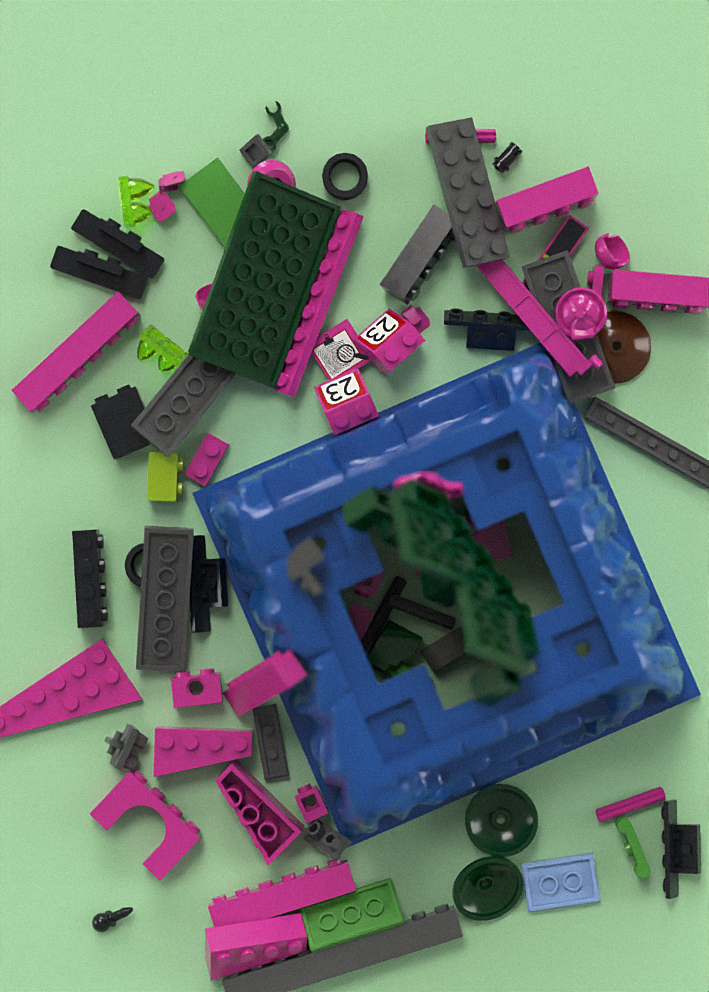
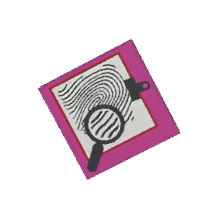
[312,319,371,380]

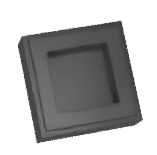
[239,134,273,169]

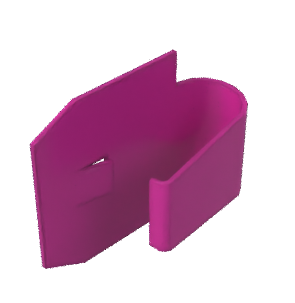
[158,171,185,192]
[148,191,176,222]
[401,305,430,333]

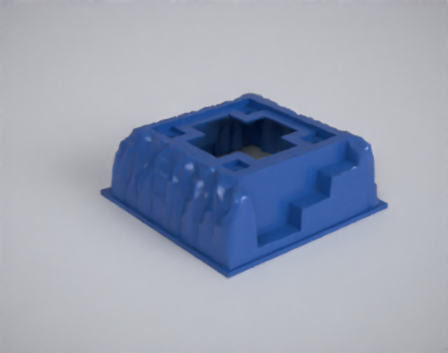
[192,342,701,848]

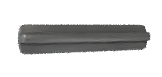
[387,594,456,630]

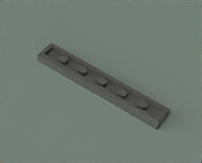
[583,396,709,489]

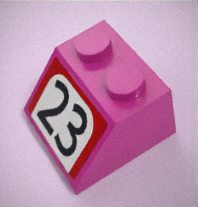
[353,308,426,376]
[314,368,379,435]

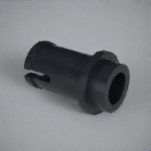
[492,142,522,174]

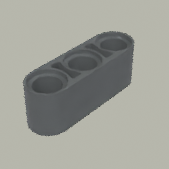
[420,625,465,672]

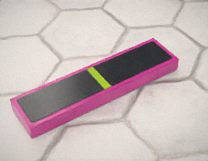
[522,215,589,291]

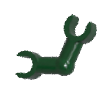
[263,101,289,152]

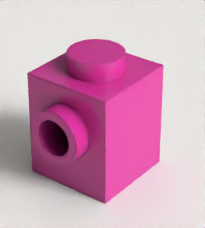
[352,569,386,599]

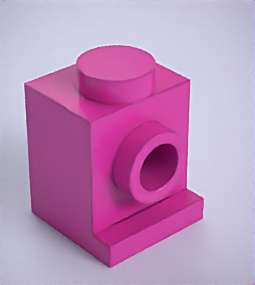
[294,783,329,823]

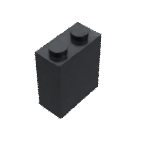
[91,384,151,460]

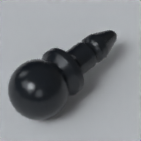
[92,907,133,932]

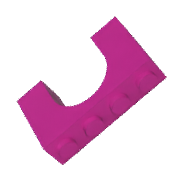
[90,770,201,880]

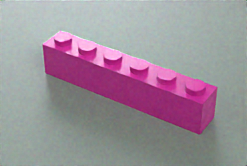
[11,292,140,413]
[222,650,307,717]
[208,858,356,927]

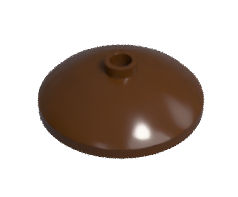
[597,311,651,384]

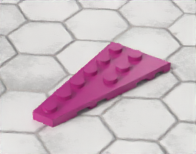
[0,639,143,737]

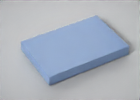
[521,852,600,912]

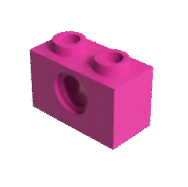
[171,668,223,708]

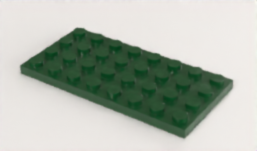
[187,171,341,388]

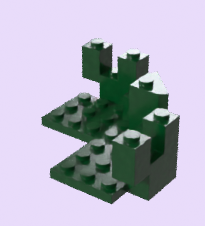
[342,479,540,706]

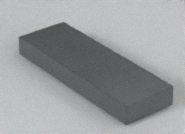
[252,704,289,780]

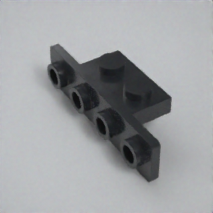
[71,209,165,279]
[50,246,148,300]
[444,308,530,351]
[189,535,228,633]
[661,800,701,899]

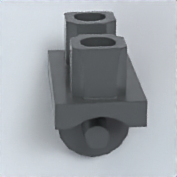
[104,723,148,771]
[304,820,352,861]

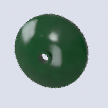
[465,784,538,857]
[452,856,523,921]

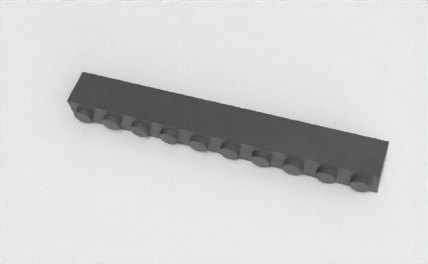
[222,904,463,992]

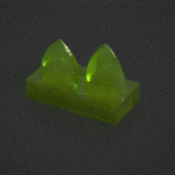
[118,176,154,228]
[137,324,188,372]

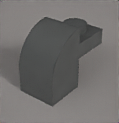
[287,537,325,596]

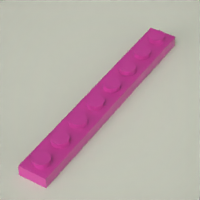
[273,209,364,397]

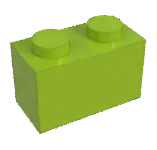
[147,452,184,502]

